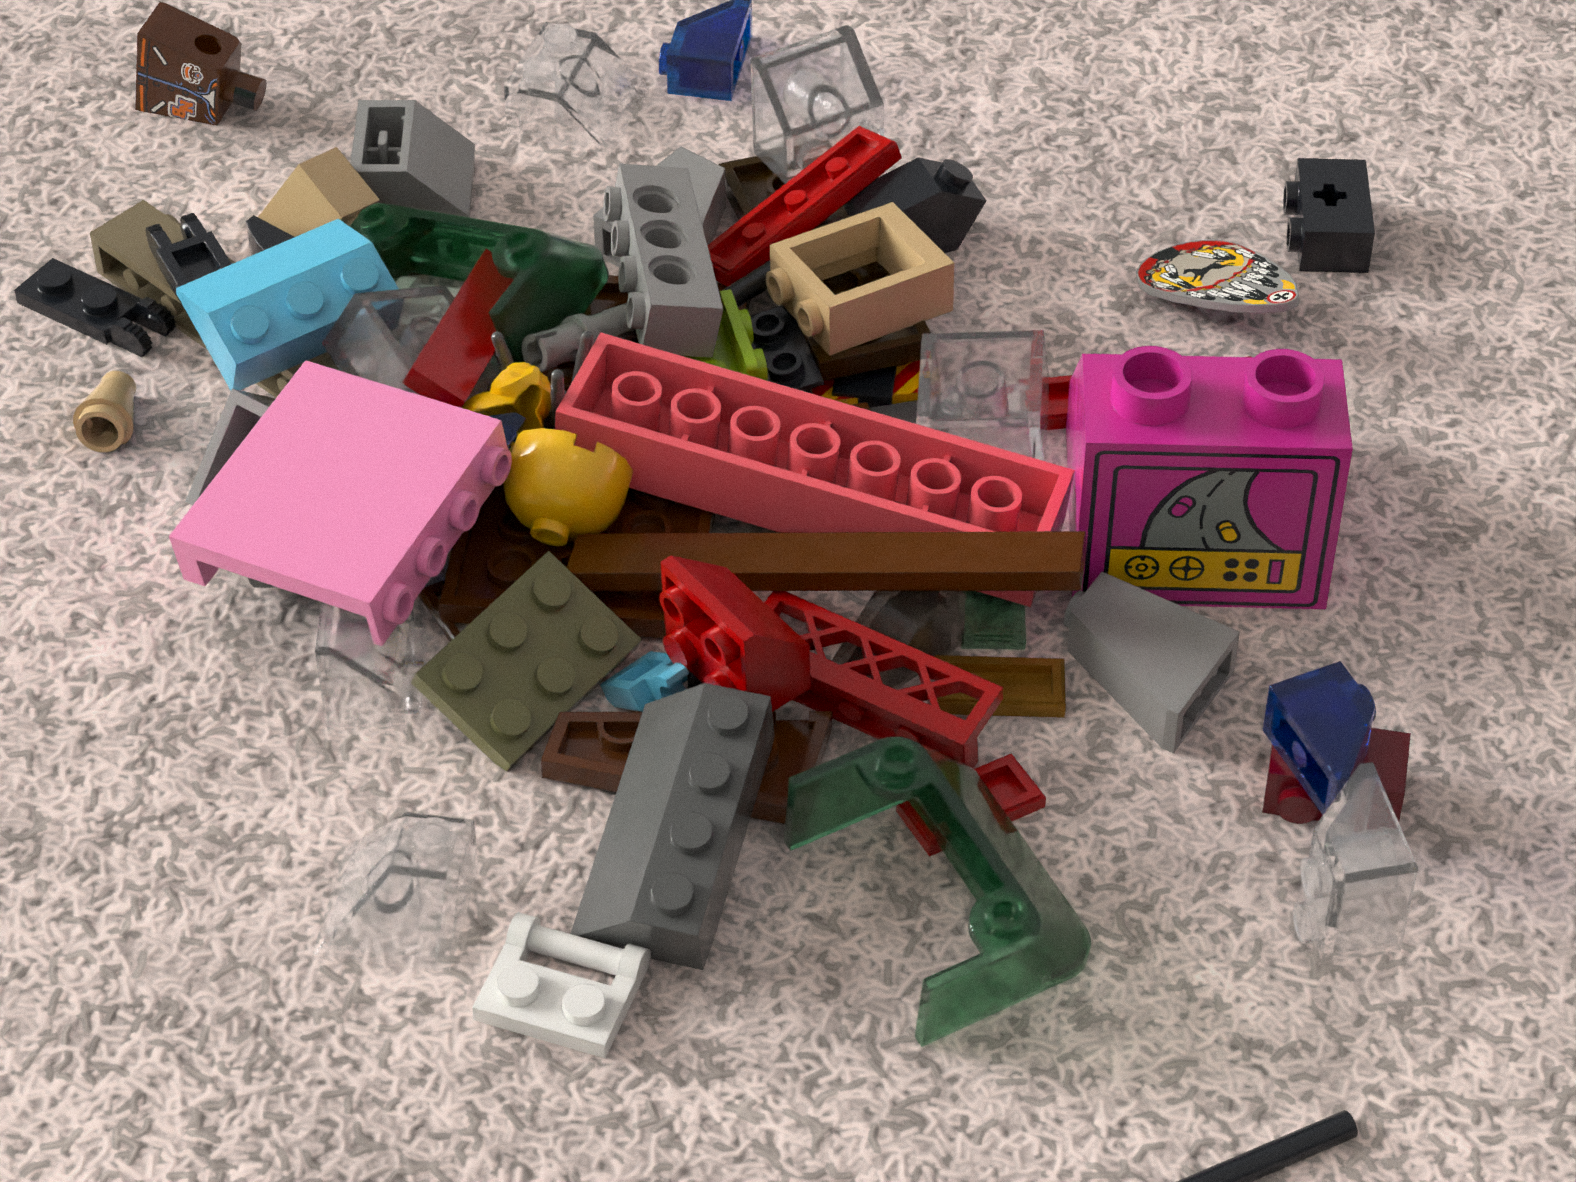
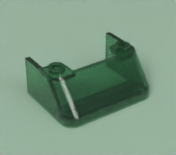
[350,203,609,363]
[784,737,1091,1047]

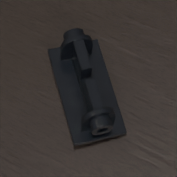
[750,305,824,394]

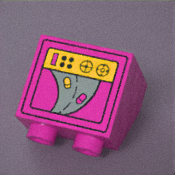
[1066,346,1353,610]

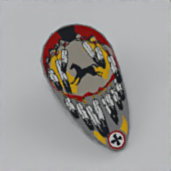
[1136,240,1300,324]

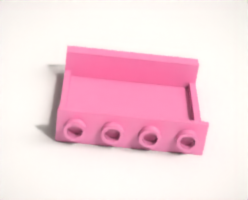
[169,360,512,646]

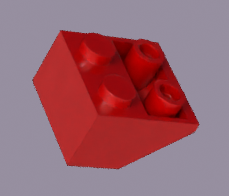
[659,555,811,712]

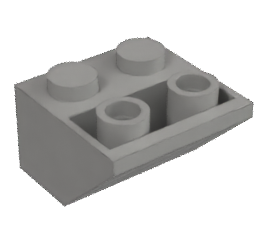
[350,100,476,225]

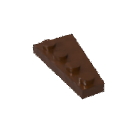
[541,711,832,827]

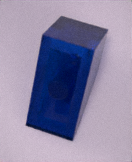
[659,0,752,101]
[1263,661,1376,825]

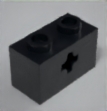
[1283,158,1375,273]

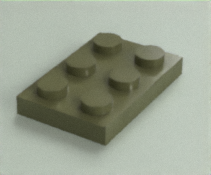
[411,551,642,771]

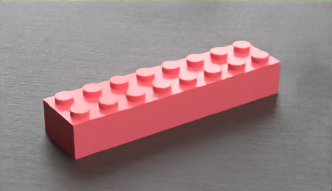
[555,332,1075,607]

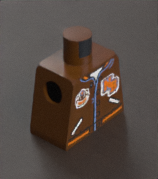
[135,2,267,126]

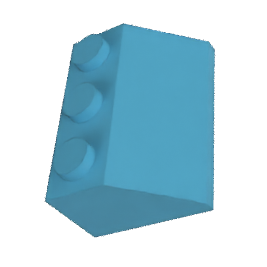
[176,219,401,390]

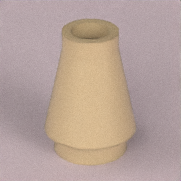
[73,371,136,453]

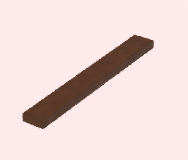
[567,531,1087,591]

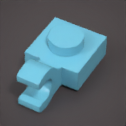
[600,651,689,712]

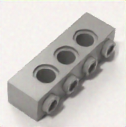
[603,163,723,358]

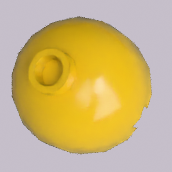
[503,428,633,546]

